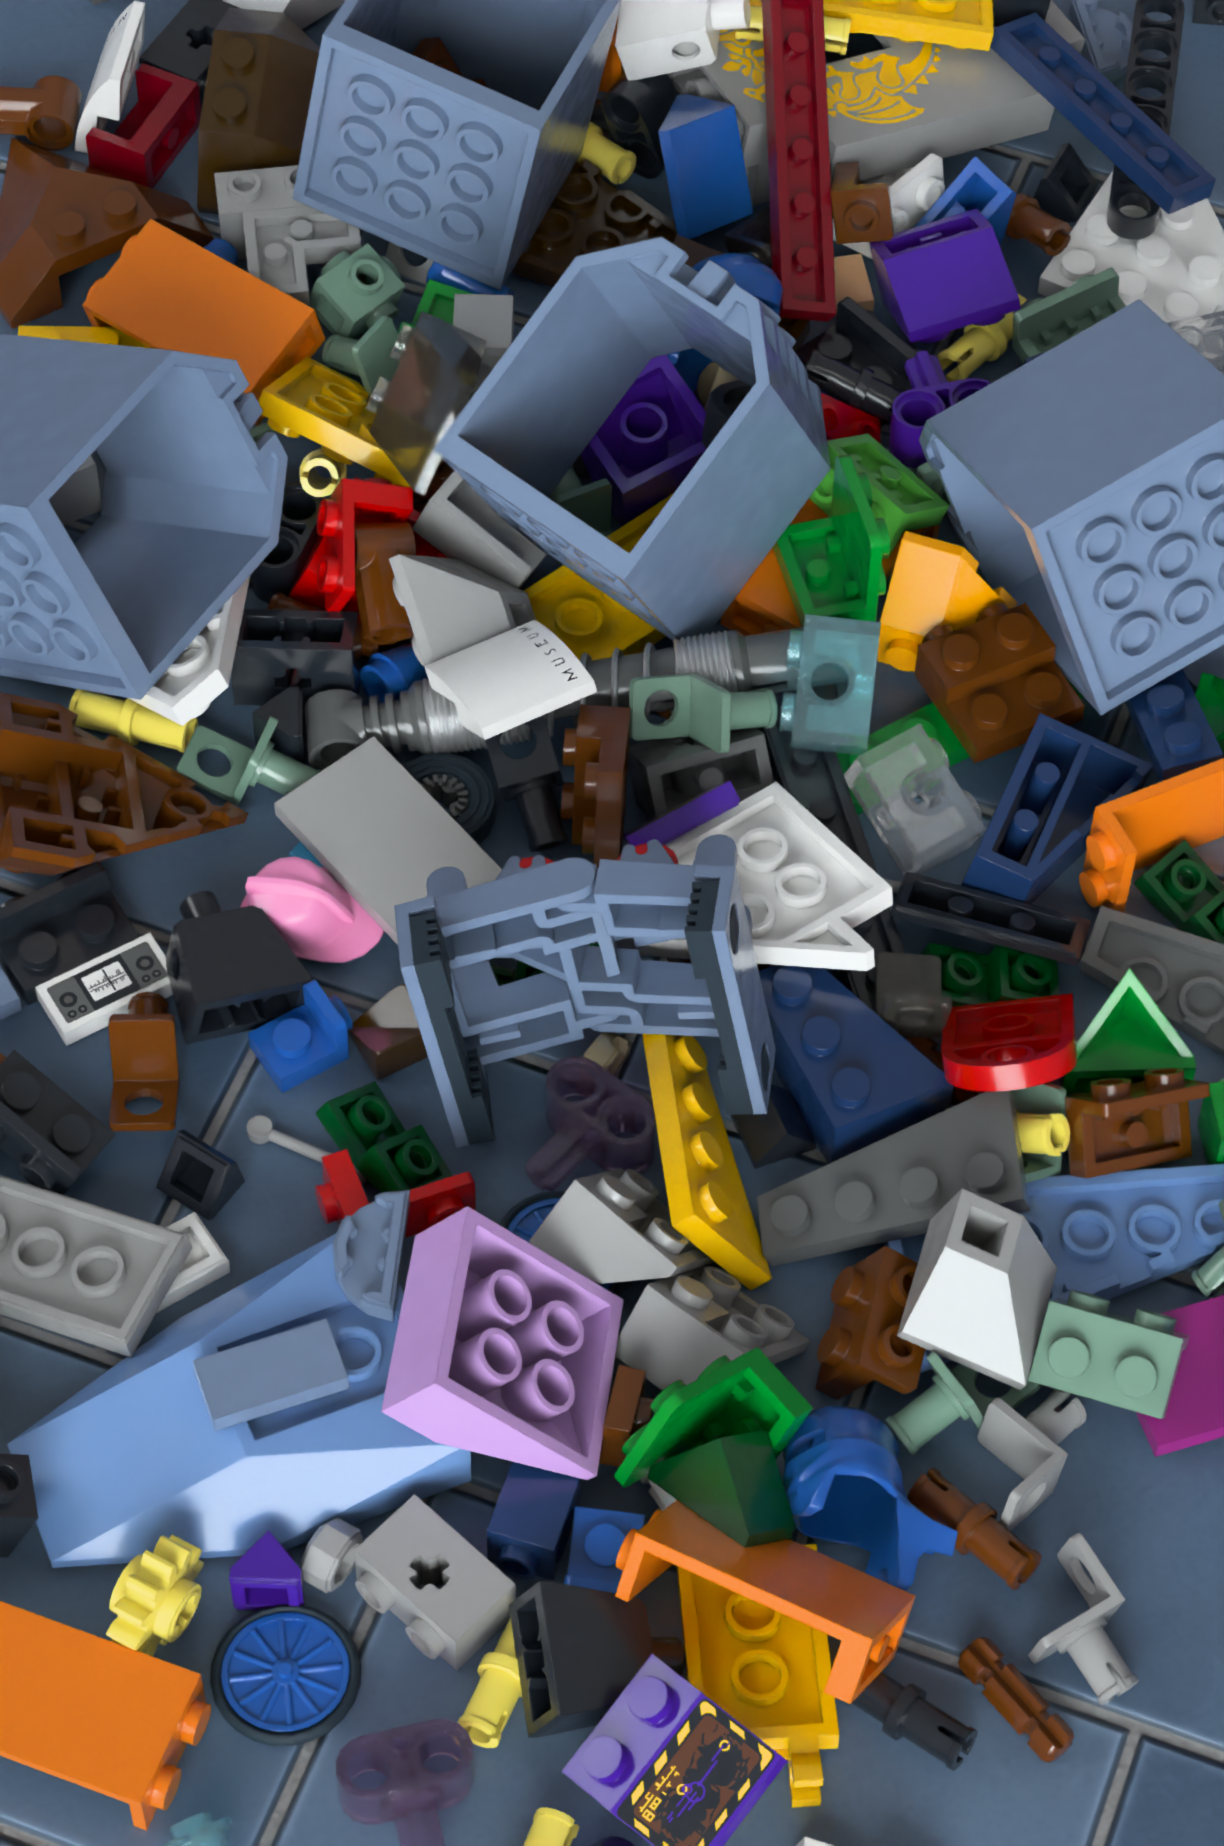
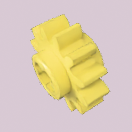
[106,1534,204,1656]

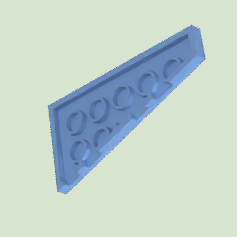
[884,1164,1224,1373]

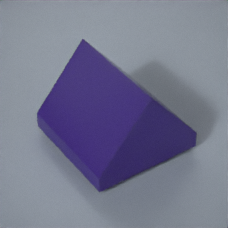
[229,1530,305,1610]

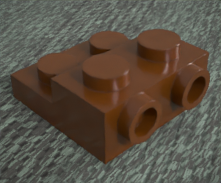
[915,603,1085,764]
[561,704,631,868]

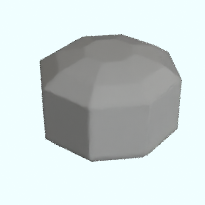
[301,1517,363,1593]

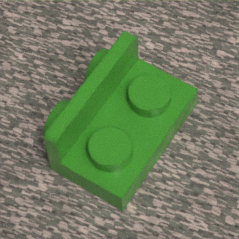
[809,434,950,559]

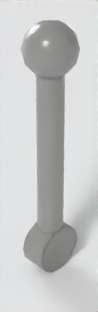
[247,1115,367,1184]

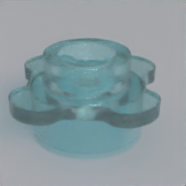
[162,1810,233,1846]

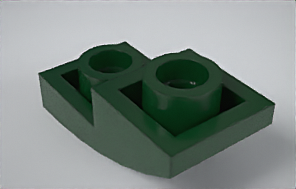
[1133,840,1224,944]
[919,942,1059,1013]
[315,1081,453,1193]

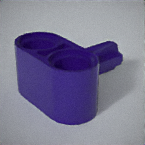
[888,350,991,468]

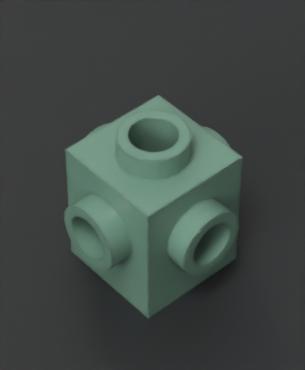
[309,243,405,339]

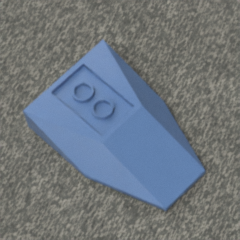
[7,1233,472,1568]

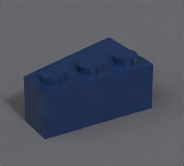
[961,713,1154,904]
[759,965,954,1164]

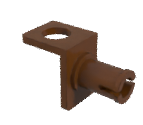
[108,992,180,1131]

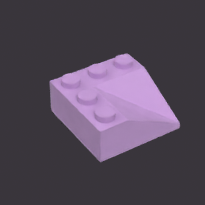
[381,1206,624,1480]

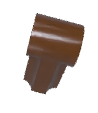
[0,75,82,151]
[355,522,416,645]

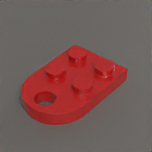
[941,993,1077,1092]

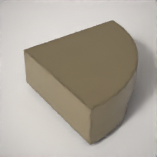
[576,1032,631,1097]

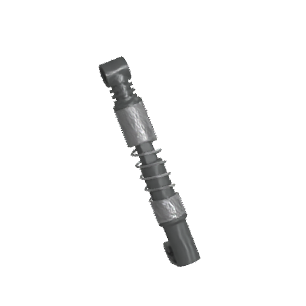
[304,619,865,770]

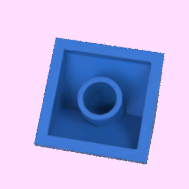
[658,94,753,239]

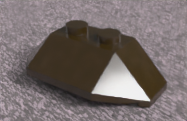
[197,8,320,214]

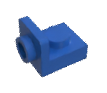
[248,979,353,1093]
[564,1506,646,1597]

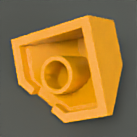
[875,531,1017,672]

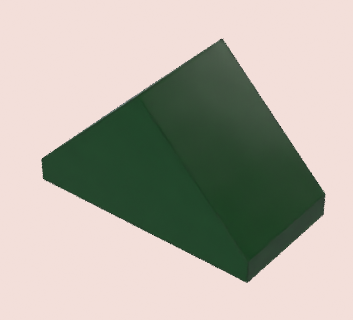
[647,1430,795,1548]

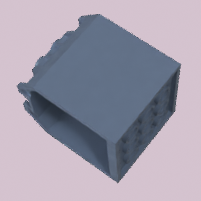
[292,0,622,290]
[433,237,831,641]
[919,299,1224,715]
[0,334,288,700]

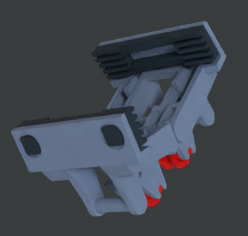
[394,834,776,1148]

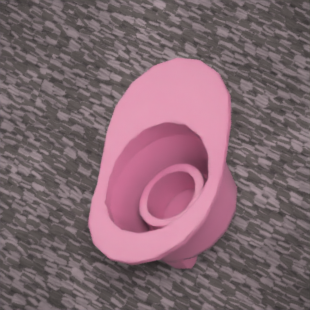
[241,856,385,963]

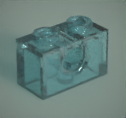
[779,614,881,756]

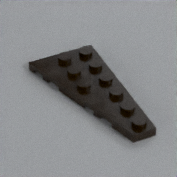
[511,160,811,351]

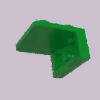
[773,454,890,627]
[614,1347,813,1488]

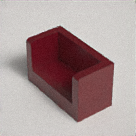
[86,63,201,188]

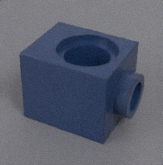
[487,1462,581,1581]

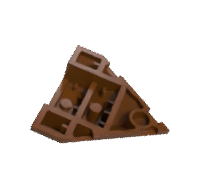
[0,138,214,329]
[0,692,249,877]

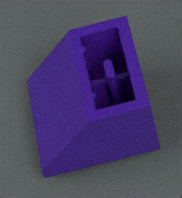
[869,209,1021,343]

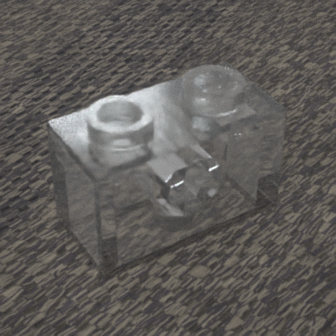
[844,723,986,876]

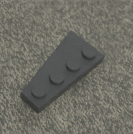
[1080,906,1224,1056]
[757,1090,1030,1267]

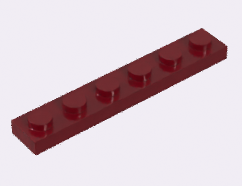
[762,0,836,322]

